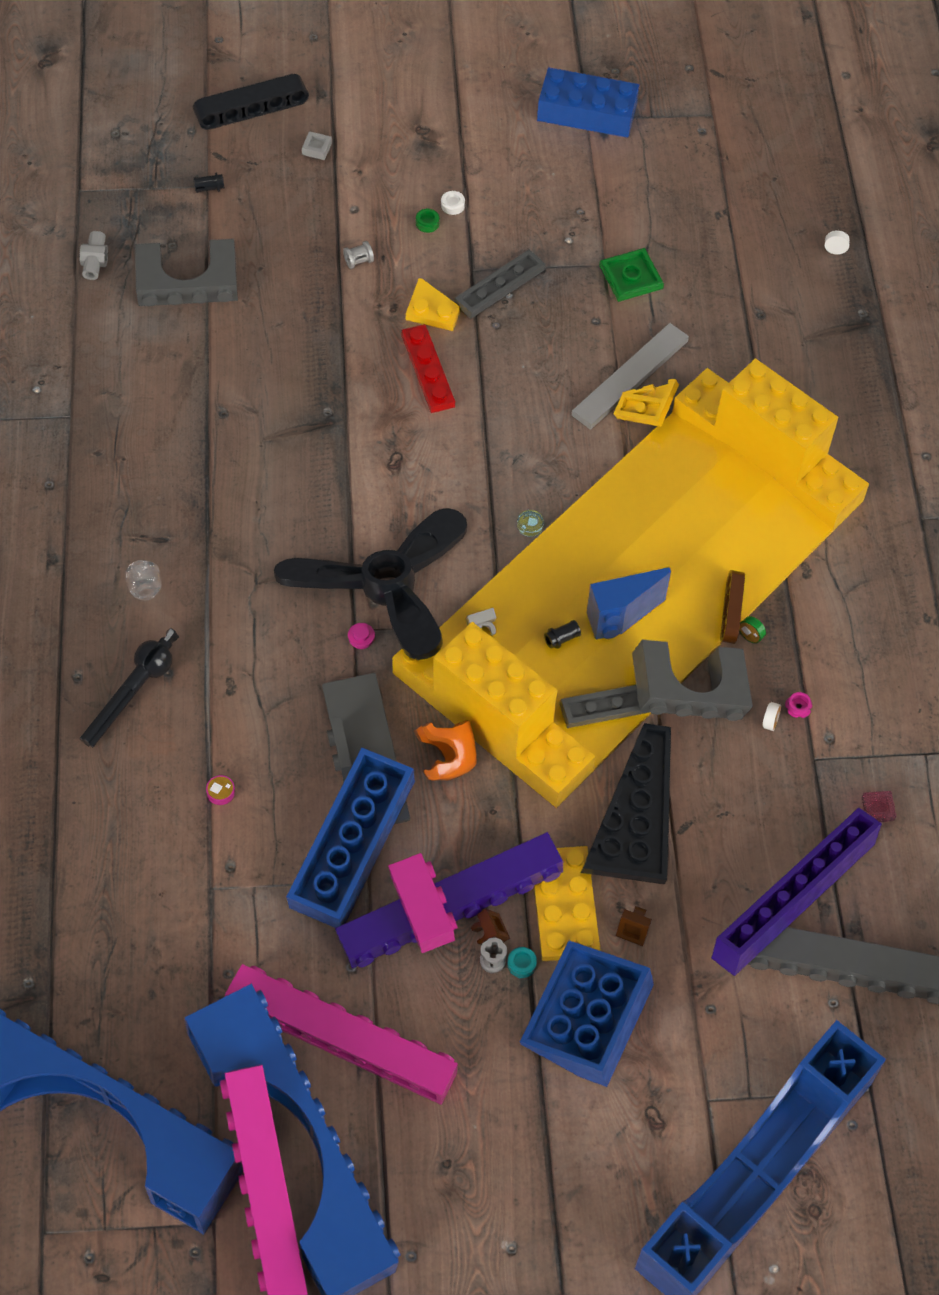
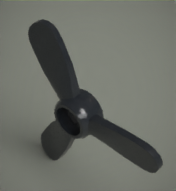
[274,508,467,660]

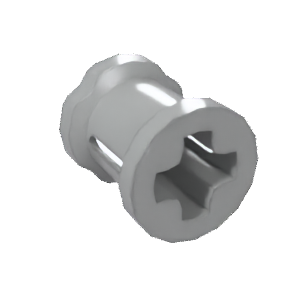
[343,241,374,269]
[480,938,507,973]

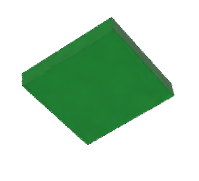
[599,248,664,302]

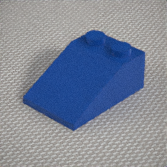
[586,567,671,639]

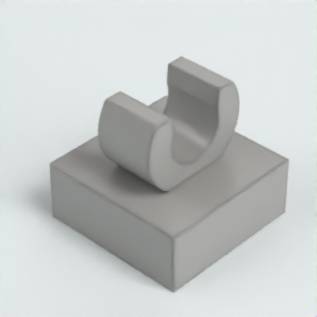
[466,608,497,636]

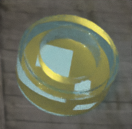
[517,510,544,537]

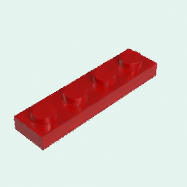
[402,324,455,413]

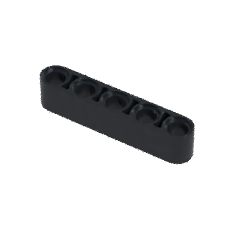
[193,74,309,130]

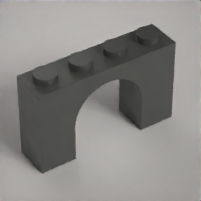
[135,239,238,306]
[632,639,753,721]

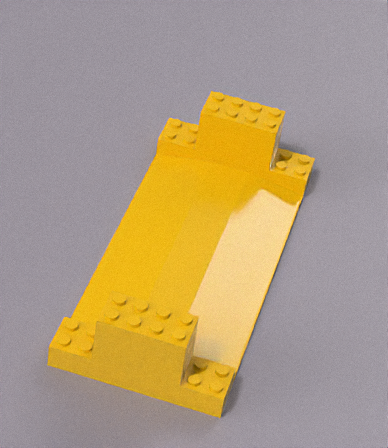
[392,358,869,808]

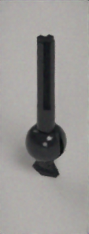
[80,628,179,748]

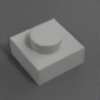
[302,131,332,160]

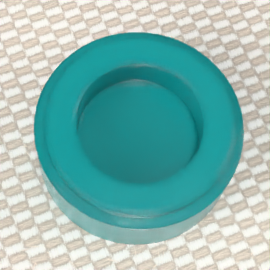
[507,947,537,978]

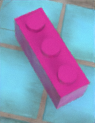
[388,853,458,953]

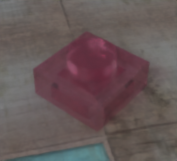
[861,791,896,822]

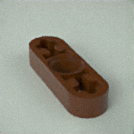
[720,570,745,644]

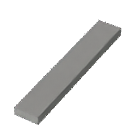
[572,323,689,430]

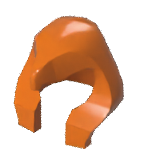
[414,720,477,781]

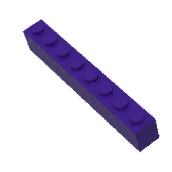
[711,808,882,976]
[335,832,563,968]

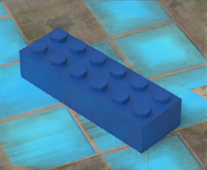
[286,748,415,928]

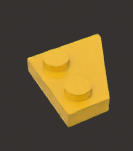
[405,278,460,331]
[613,379,679,427]

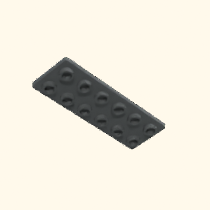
[322,673,410,824]

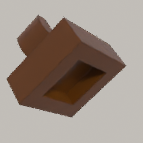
[616,906,652,946]
[471,909,510,945]

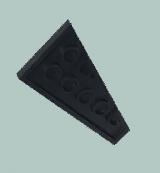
[580,723,671,884]

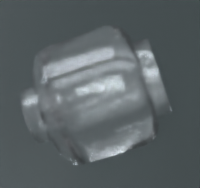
[125,560,162,601]

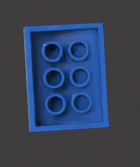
[520,940,654,1087]

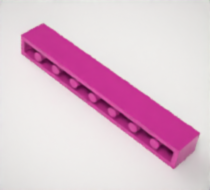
[225,964,458,1105]
[220,1064,308,1295]

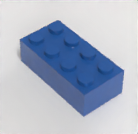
[537,67,639,138]

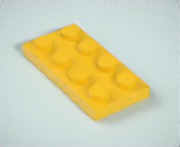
[534,846,601,961]

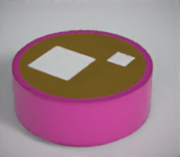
[206,775,235,805]

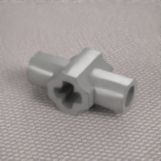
[80,231,108,280]

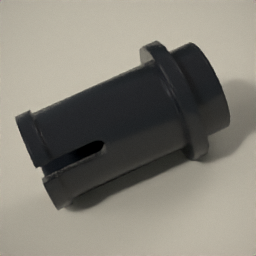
[194,172,225,193]
[544,620,581,649]

